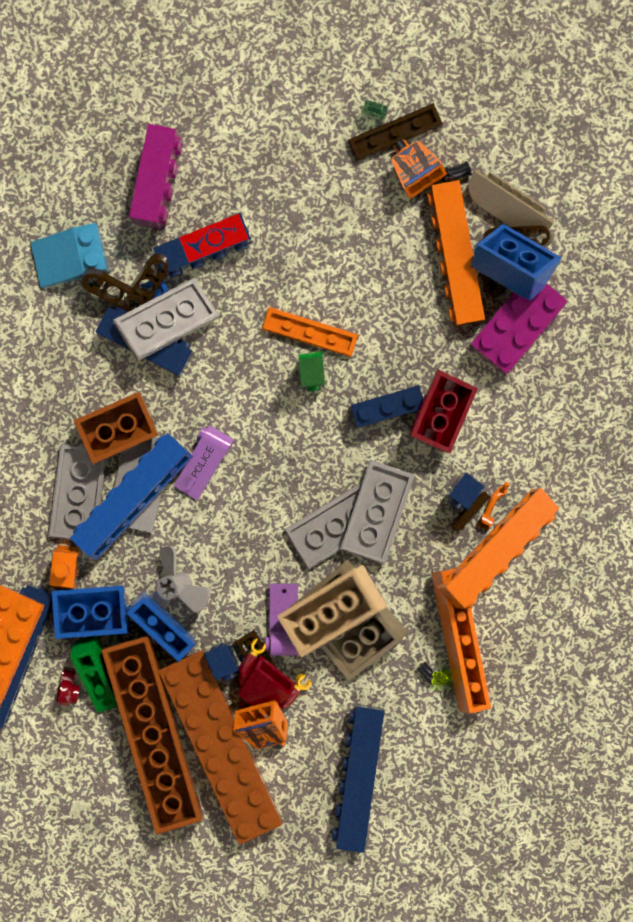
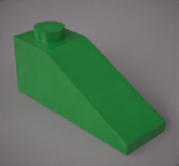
[298,352,325,392]
[70,636,118,713]

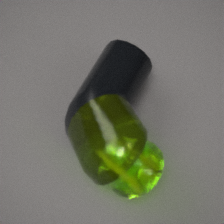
[416,662,452,686]

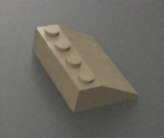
[289,559,408,681]

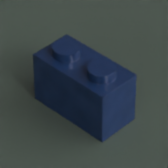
[445,472,485,510]
[204,640,240,681]

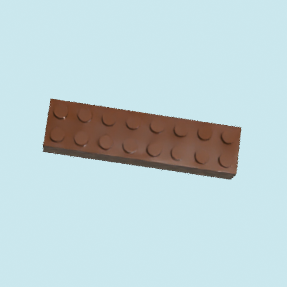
[102,634,204,834]
[159,648,283,845]

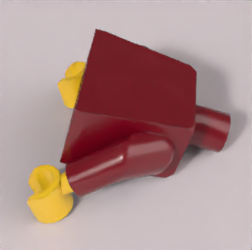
[237,638,311,710]

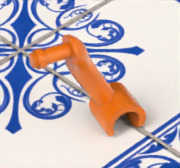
[478,482,509,531]

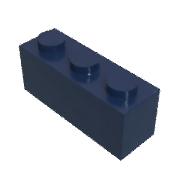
[350,385,424,429]

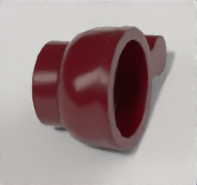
[56,669,79,706]

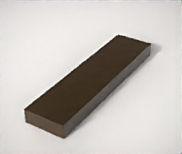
[348,103,443,162]

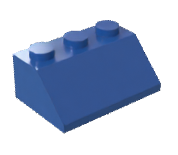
[471,224,562,301]
[52,585,130,639]

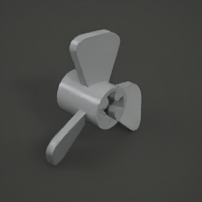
[149,546,211,612]

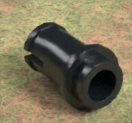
[441,161,472,183]

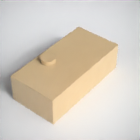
[277,565,388,657]

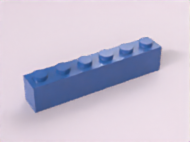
[70,433,193,560]

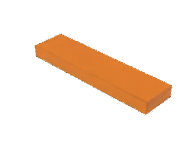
[262,307,358,357]

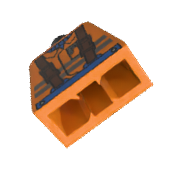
[391,140,447,199]
[50,545,82,590]
[233,701,288,750]

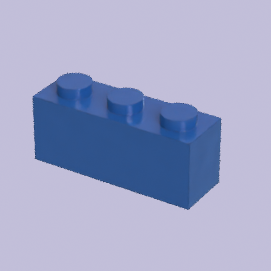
[127,590,195,662]

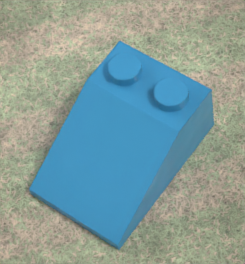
[30,223,110,288]

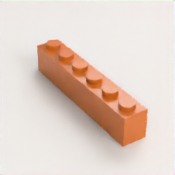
[427,180,485,327]
[437,488,559,608]
[431,568,491,714]

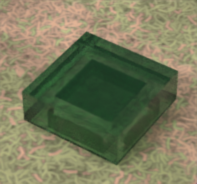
[363,100,388,120]

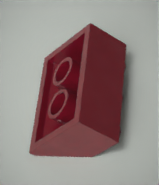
[409,369,478,454]

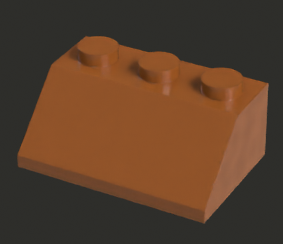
[73,392,158,464]

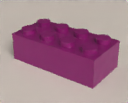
[129,123,183,230]
[469,284,568,376]

